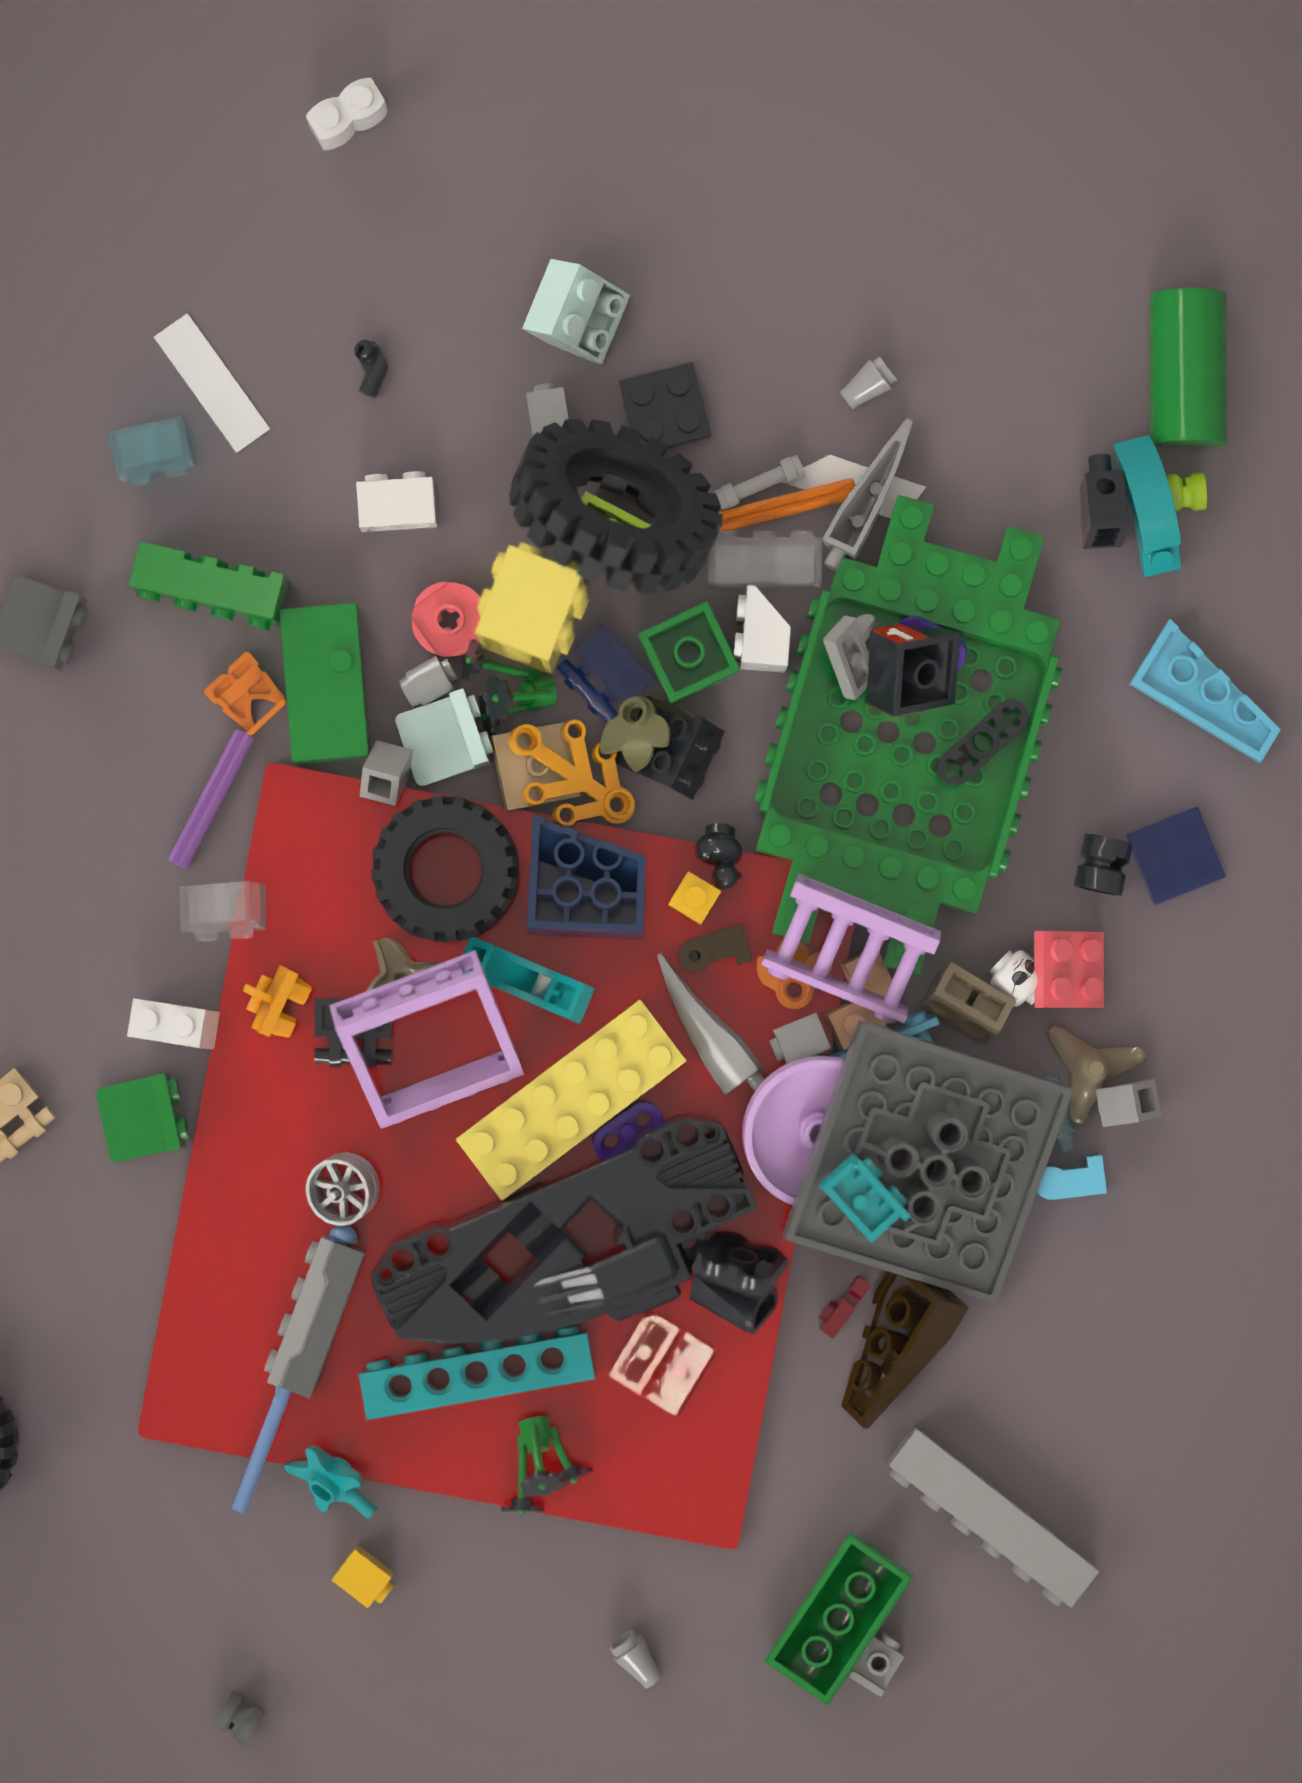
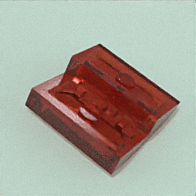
[609,1310,718,1417]

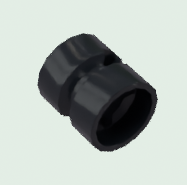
[1073,834,1133,896]

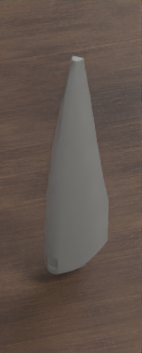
[822,418,913,571]
[657,952,765,1095]

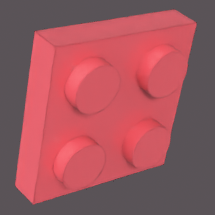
[1034,931,1104,1008]

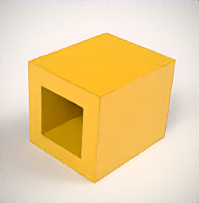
[668,871,721,925]
[332,1545,394,1608]

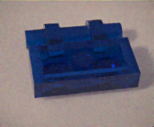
[556,625,655,723]

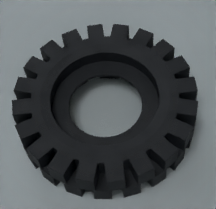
[509,419,723,593]

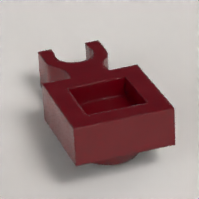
[818,1275,871,1339]

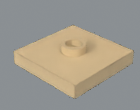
[490,722,581,812]

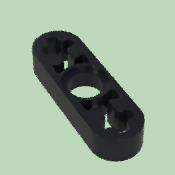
[936,700,1028,787]

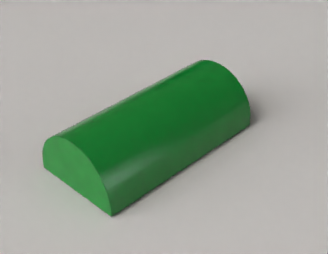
[1150,288,1227,447]
[764,1532,914,1706]

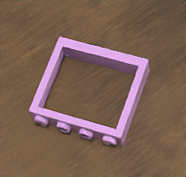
[330,951,524,1129]

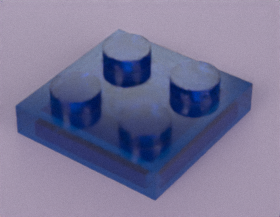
[1126,806,1226,905]

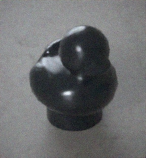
[695,823,743,890]

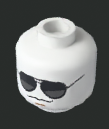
[989,950,1038,1007]

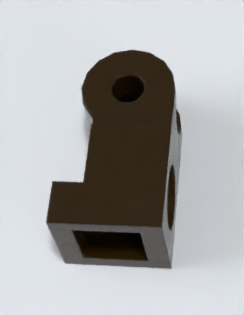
[678,924,752,973]

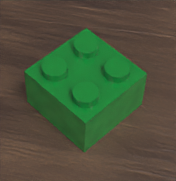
[638,601,740,705]

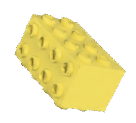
[475,542,589,675]

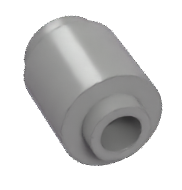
[399,655,458,707]

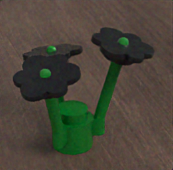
[461,639,557,737]
[501,1416,593,1515]

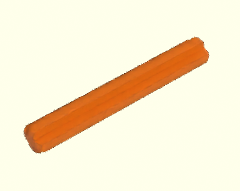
[718,478,855,533]

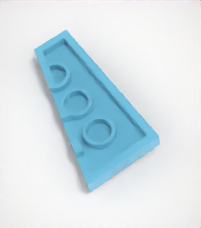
[1129,619,1281,763]

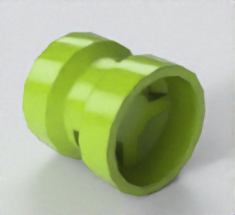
[1166,472,1207,512]

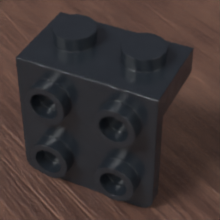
[615,696,725,800]

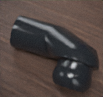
[354,340,388,398]

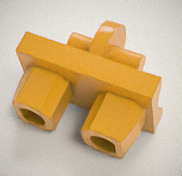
[243,965,312,1038]

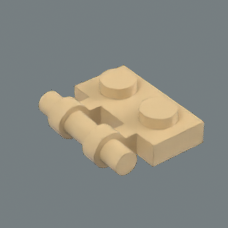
[0,1068,56,1163]

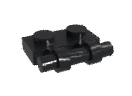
[314,998,392,1068]

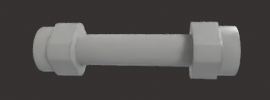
[713,455,805,511]

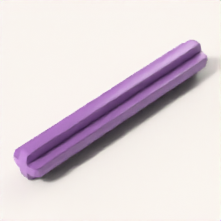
[169,729,254,868]

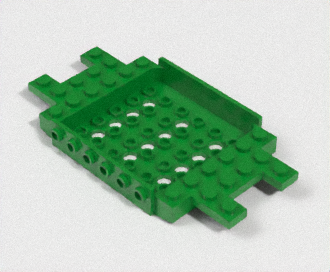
[754,495,1063,976]

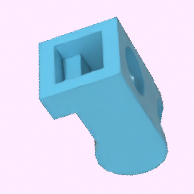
[1037,1154,1107,1200]

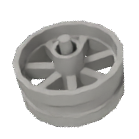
[305,1152,380,1226]

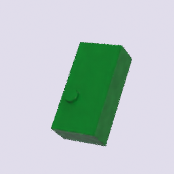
[279,603,371,765]

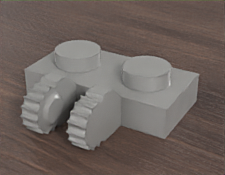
[823,613,877,700]

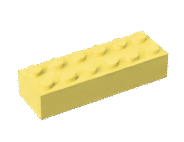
[455,1000,686,1201]

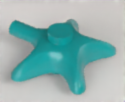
[284,1446,378,1519]

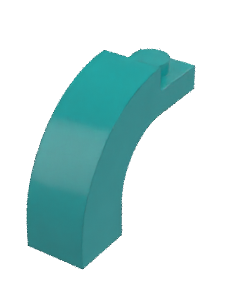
[1112,435,1181,577]
[462,937,595,1024]

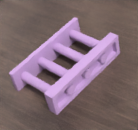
[761,873,941,1023]

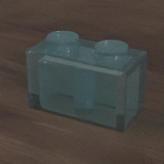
[107,416,196,486]

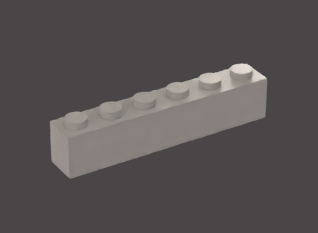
[886,1425,1100,1608]

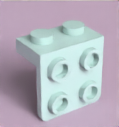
[395,688,493,786]

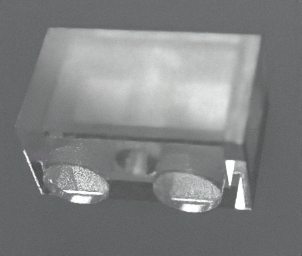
[179,881,267,941]

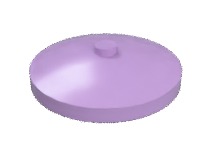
[742,1056,894,1205]

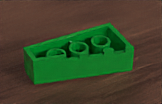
[129,541,291,631]

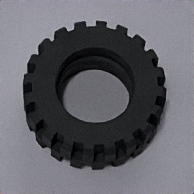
[371,795,519,943]

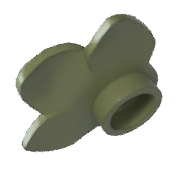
[600,696,670,772]

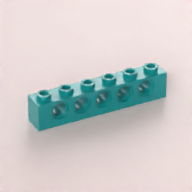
[359,1325,595,1420]

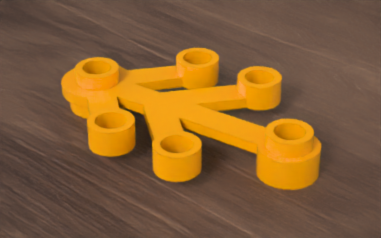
[508,719,635,827]

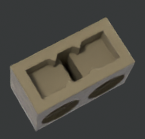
[920,962,1016,1044]

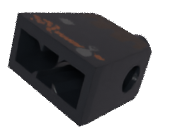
[1080,454,1130,549]

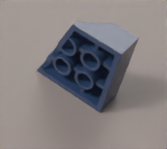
[527,814,646,939]

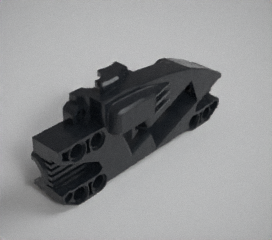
[371,1114,757,1343]

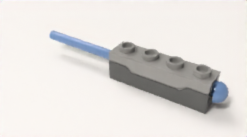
[231,1225,367,1513]

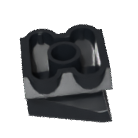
[689,1231,788,1335]

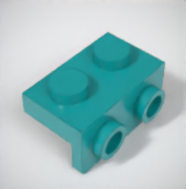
[819,1153,910,1243]

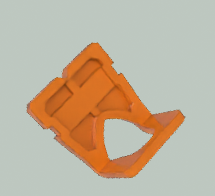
[204,652,287,735]

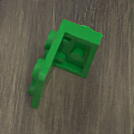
[96,1073,189,1162]

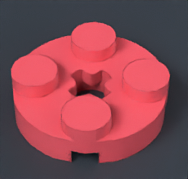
[412,582,481,659]

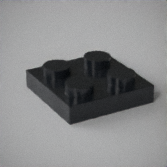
[619,362,711,448]

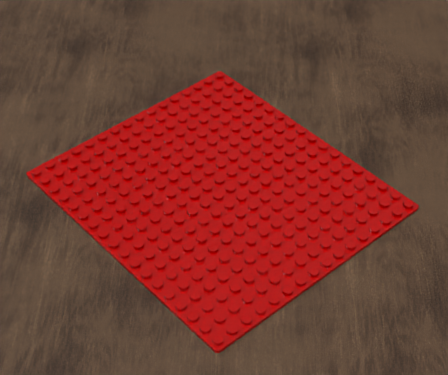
[138,763,855,1549]

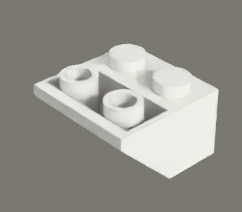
[733,585,791,673]

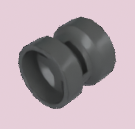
[212,1691,265,1745]

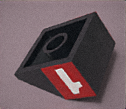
[866,624,960,717]

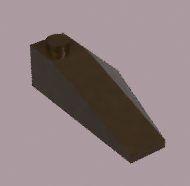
[841,1271,969,1429]

